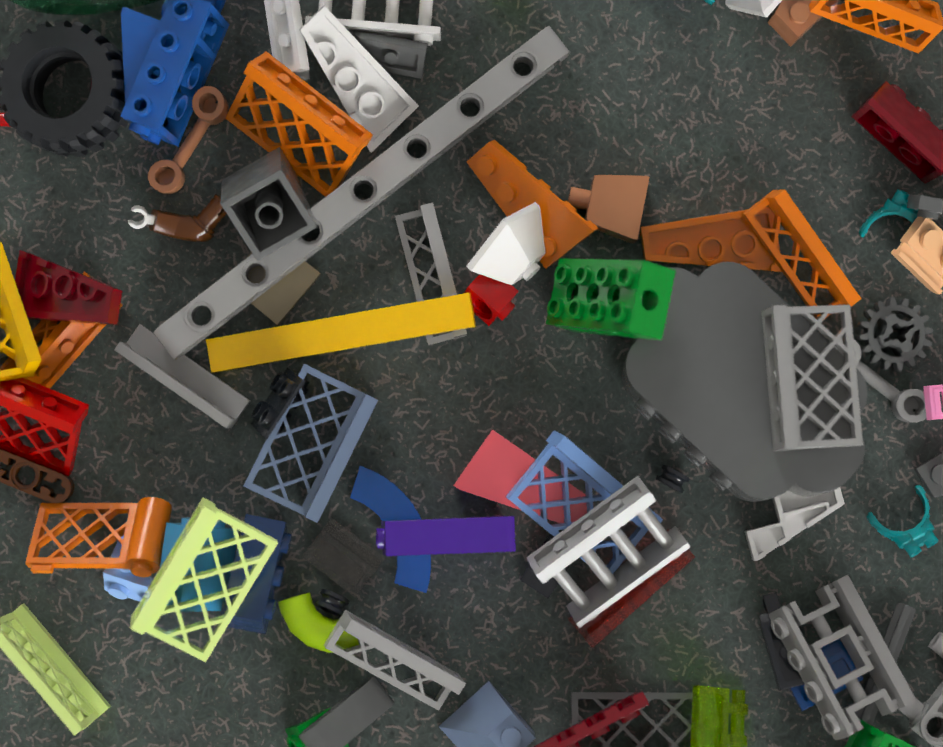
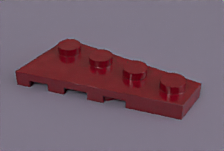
[15,250,122,325]
[533,691,649,747]

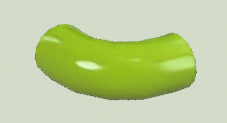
[277,592,359,653]

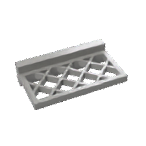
[761,305,863,451]

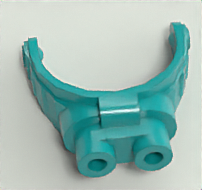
[858,189,918,237]
[866,485,939,558]

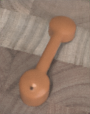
[148,86,229,194]

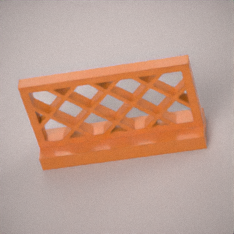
[226,51,373,197]

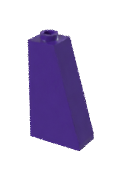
[376,516,516,556]

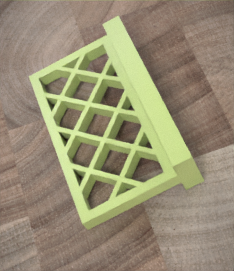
[130,497,278,662]
[0,604,111,736]

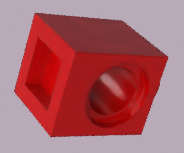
[464,274,519,326]

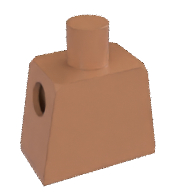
[568,175,650,243]

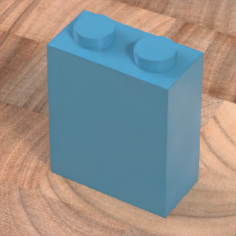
[160,517,239,612]

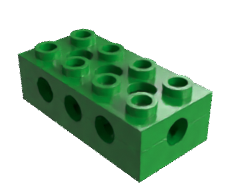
[546,258,676,340]

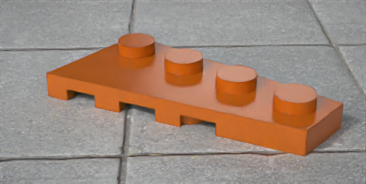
[466,140,598,269]
[639,206,782,272]

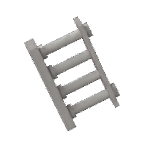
[526,476,691,628]

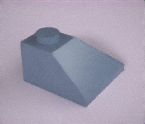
[439,681,536,747]

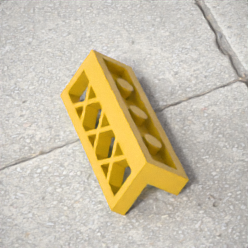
[0,242,41,381]

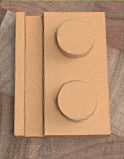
[891,217,943,295]

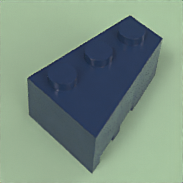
[221,514,292,635]

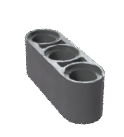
[298,675,395,747]

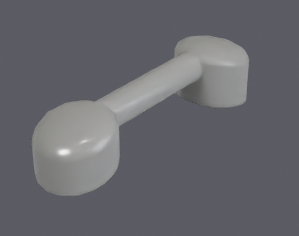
[834,337,926,423]

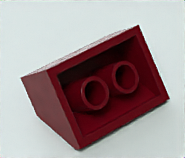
[851,81,943,184]

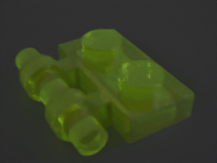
[690,685,748,747]

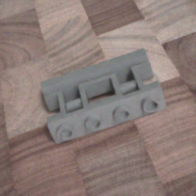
[769,575,917,740]

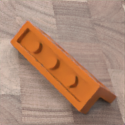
[809,0,943,54]
[742,189,861,319]
[0,271,123,388]

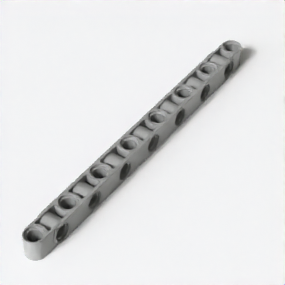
[153,26,570,360]

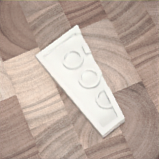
[299,6,419,153]

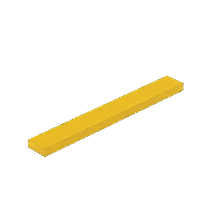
[206,293,476,373]

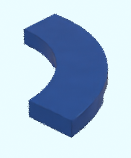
[350,466,431,593]

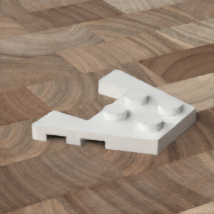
[745,487,845,561]

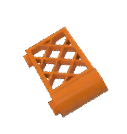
[25,497,172,577]

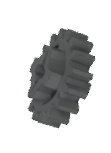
[856,297,933,371]

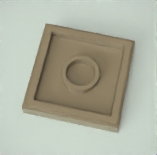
[247,252,321,326]

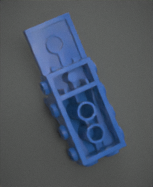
[120,0,229,147]

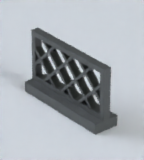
[571,692,709,747]

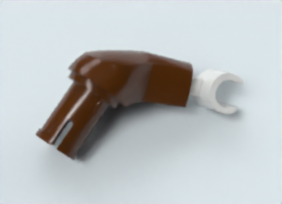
[128,194,227,242]

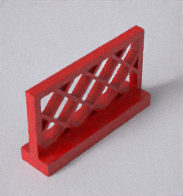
[0,369,89,476]

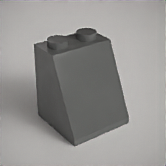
[220,147,317,261]

